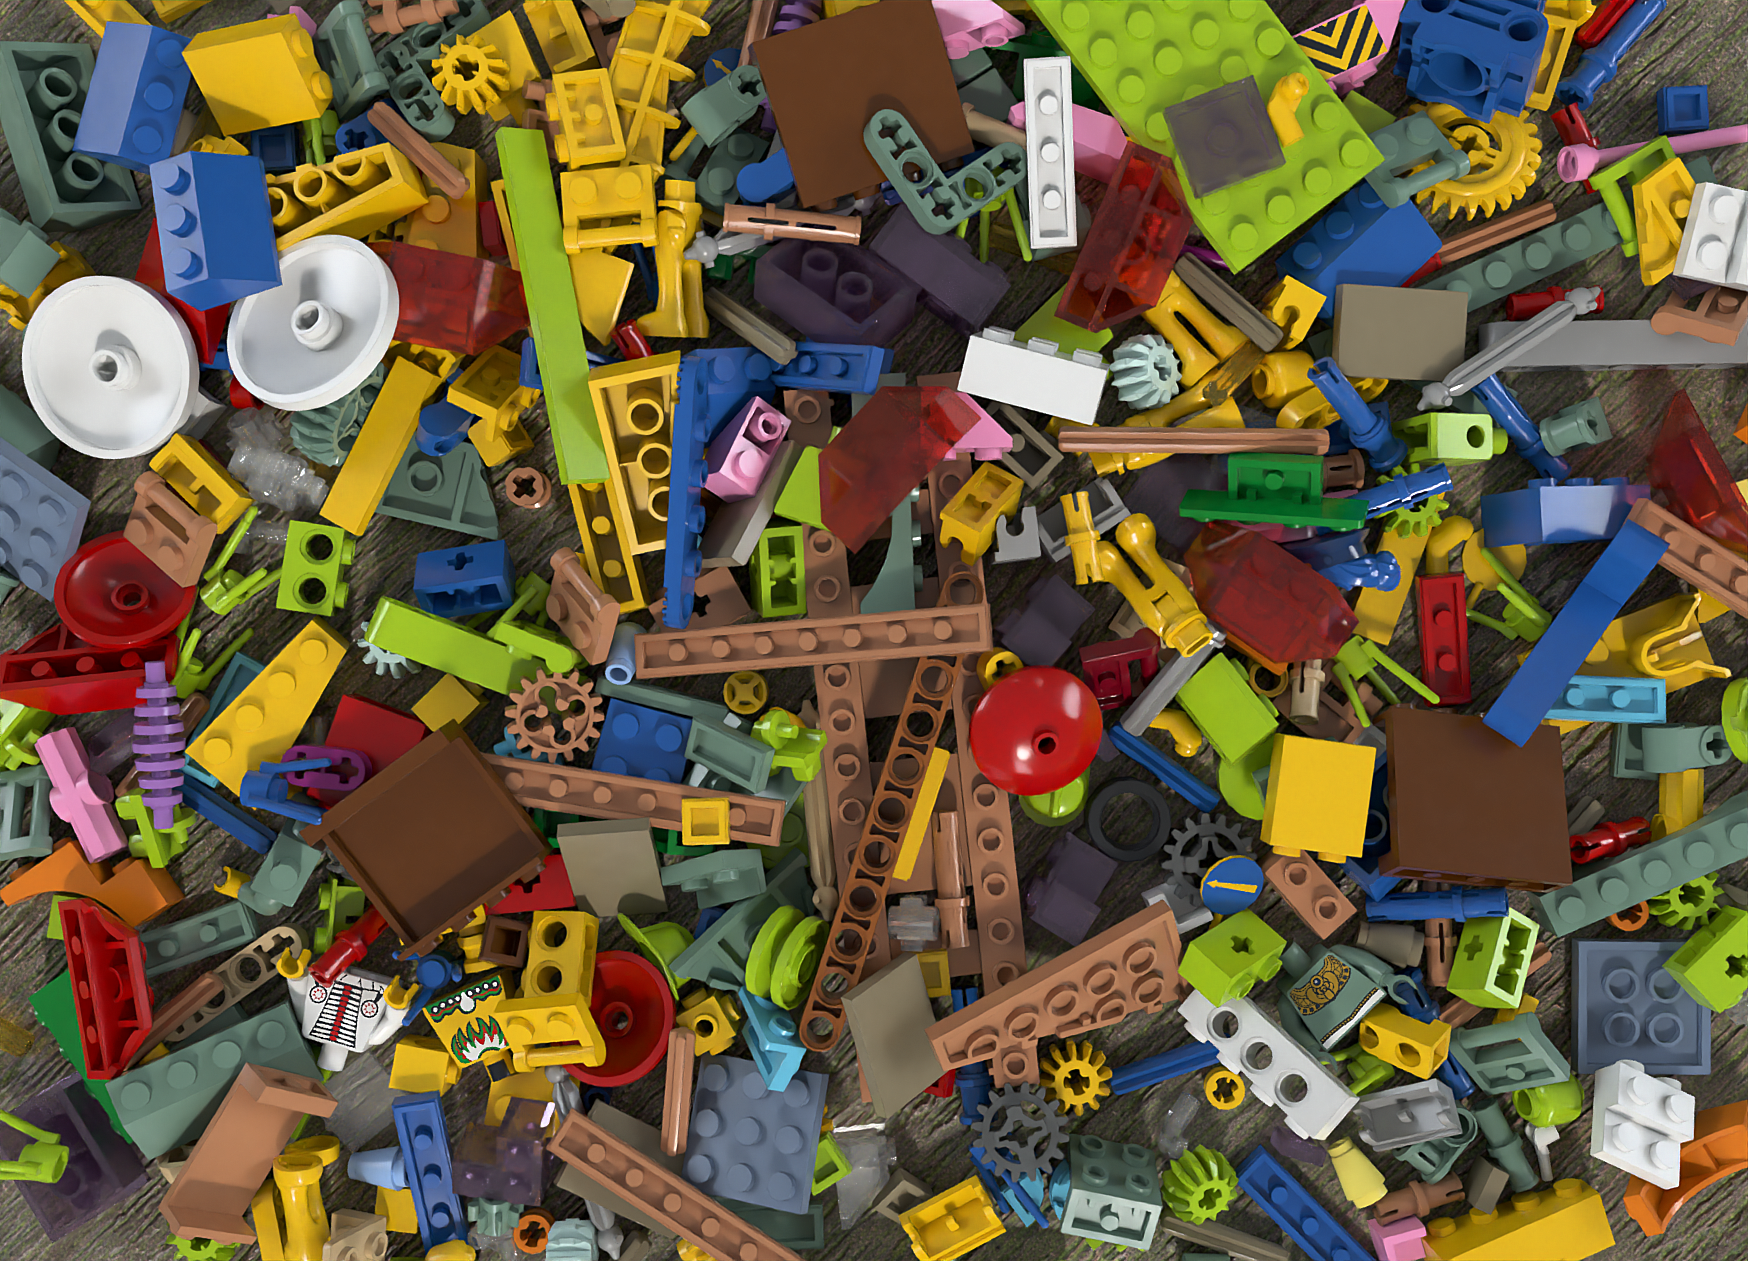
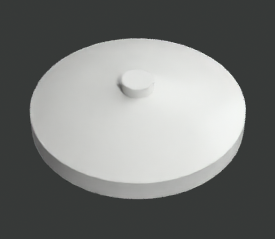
[227,235,399,411]
[22,276,199,459]

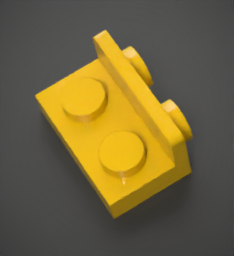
[545,68,626,172]
[447,343,541,442]

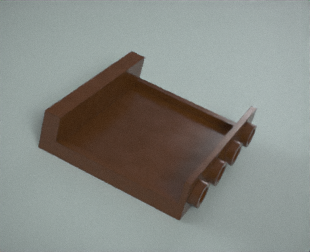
[747,0,975,213]
[1372,703,1573,893]
[299,719,554,962]

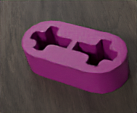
[281,744,372,791]

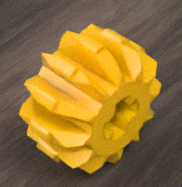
[432,34,510,115]
[1038,1038,1112,1117]

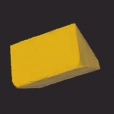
[467,418,535,467]

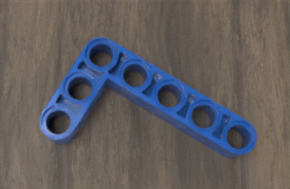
[1481,519,1670,747]

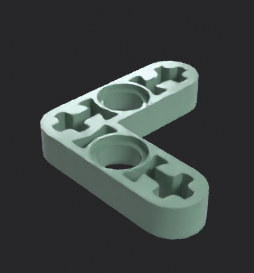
[375,0,492,143]
[863,109,1028,235]

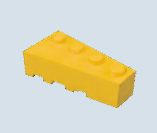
[266,142,430,253]
[397,142,490,343]
[588,350,680,555]
[184,614,351,810]
[1421,1178,1615,1261]

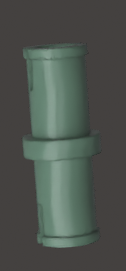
[1470,1098,1539,1192]

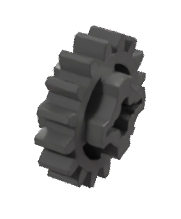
[1158,811,1257,908]
[971,1081,1069,1183]

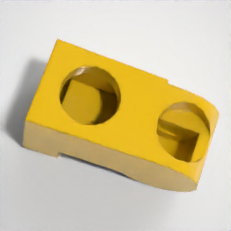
[1358,1003,1452,1080]

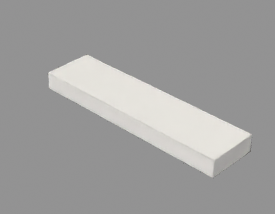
[1023,56,1077,249]

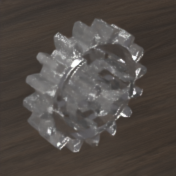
[227,445,329,512]

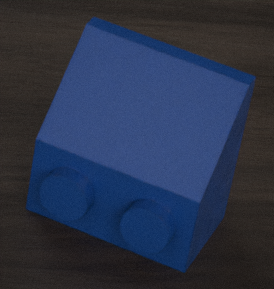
[679,347,776,449]

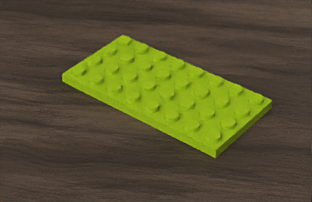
[1026,0,1386,275]

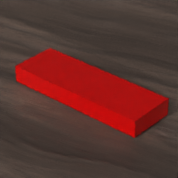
[1415,571,1472,707]

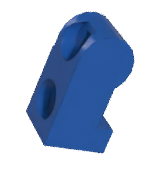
[737,137,797,207]
[415,368,482,457]

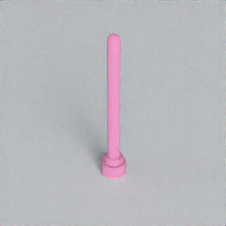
[1557,124,1748,183]

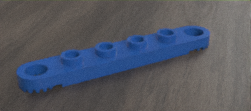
[662,355,712,629]

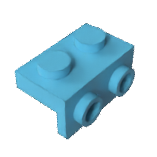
[738,985,807,1092]

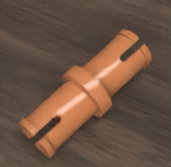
[1371,1171,1465,1226]

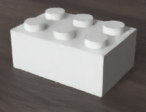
[957,326,1110,425]

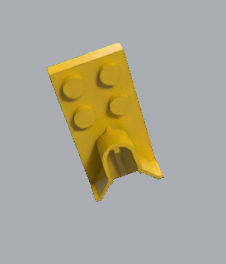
[1516,592,1732,735]

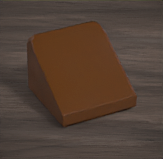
[478,915,531,971]

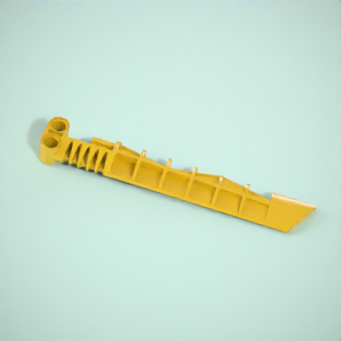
[560,0,713,346]

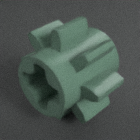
[468,1179,524,1237]

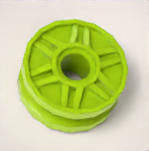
[745,905,830,1010]

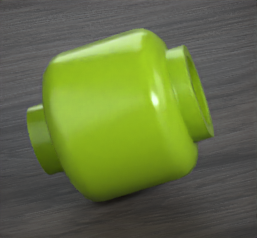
[1512,1072,1584,1128]

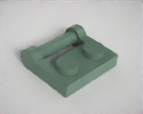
[311,0,390,121]
[1365,110,1470,208]
[659,127,770,216]
[0,765,53,861]
[1449,1012,1571,1096]

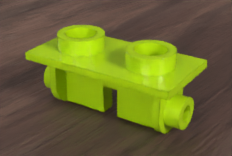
[314,871,365,964]

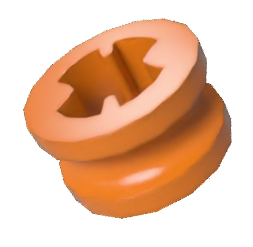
[1603,900,1649,931]
[513,1207,556,1254]

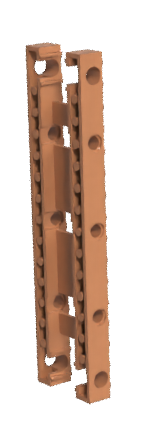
[783,371,1040,1103]

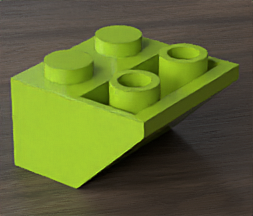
[1175,652,1279,769]

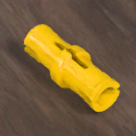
[1060,491,1105,585]

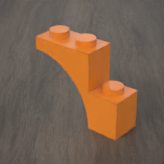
[0,836,185,928]
[1623,1100,1748,1237]

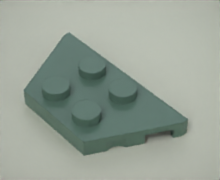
[375,431,502,540]
[669,847,815,993]

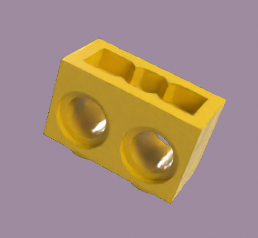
[521,911,599,1008]

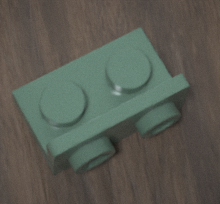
[660,849,767,909]

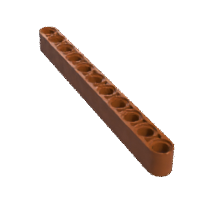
[799,571,984,1052]

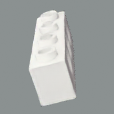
[1177,989,1360,1140]

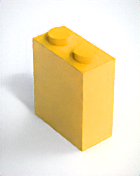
[182,13,334,136]
[1260,733,1377,863]

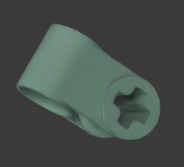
[681,65,766,148]
[1539,396,1613,457]
[1641,722,1732,773]
[1392,1100,1478,1184]

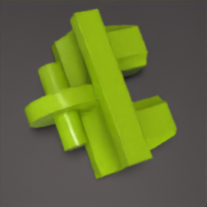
[0,698,56,772]
[750,709,828,782]
[115,788,198,868]

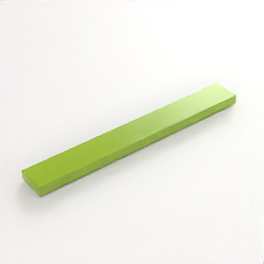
[495,127,610,485]

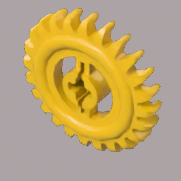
[1394,101,1542,221]

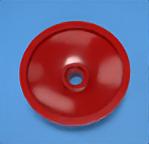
[54,530,198,649]
[968,665,1103,796]
[550,950,676,1087]

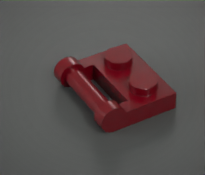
[1079,627,1161,711]

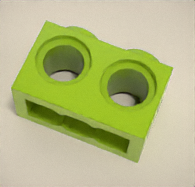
[276,520,356,616]

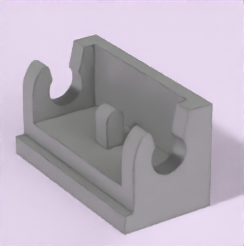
[1037,477,1131,564]
[987,506,1041,565]
[1352,1078,1463,1152]

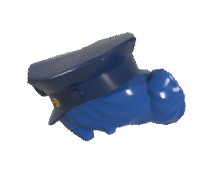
[1282,526,1401,595]

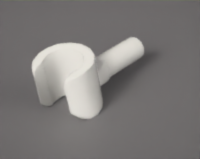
[1524,1122,1560,1181]

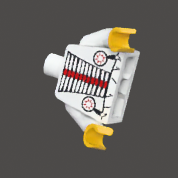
[276,947,419,1071]

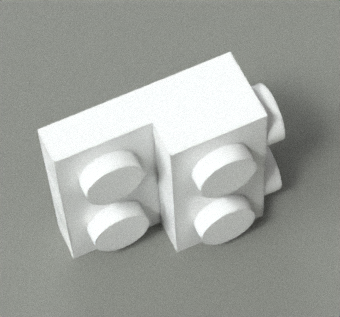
[1673,182,1748,291]
[1590,1060,1695,1189]

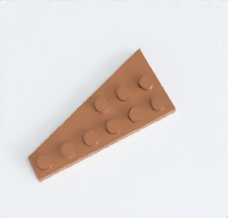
[924,899,1194,1071]

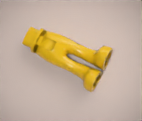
[636,180,710,338]
[1109,241,1249,391]
[1088,367,1246,478]
[1086,513,1213,658]
[272,1135,340,1261]

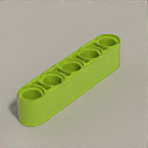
[364,596,588,715]

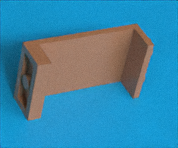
[158,1062,339,1245]

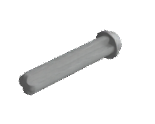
[1120,617,1227,736]

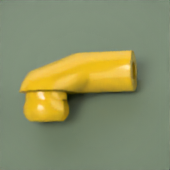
[1266,72,1309,148]

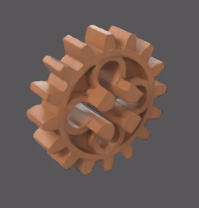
[505,666,604,763]

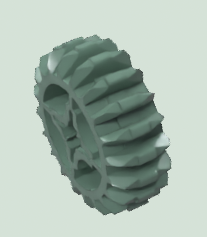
[290,362,389,467]

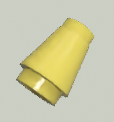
[1327,1136,1388,1208]

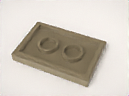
[1332,284,1468,383]
[697,440,805,568]
[557,817,669,917]
[841,951,949,1119]
[554,1099,685,1239]

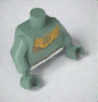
[1276,939,1418,1073]

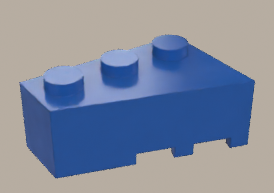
[1480,477,1651,548]

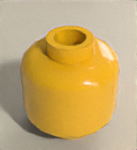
[1251,350,1320,409]

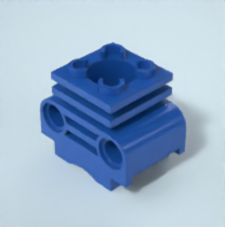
[1393,0,1549,124]

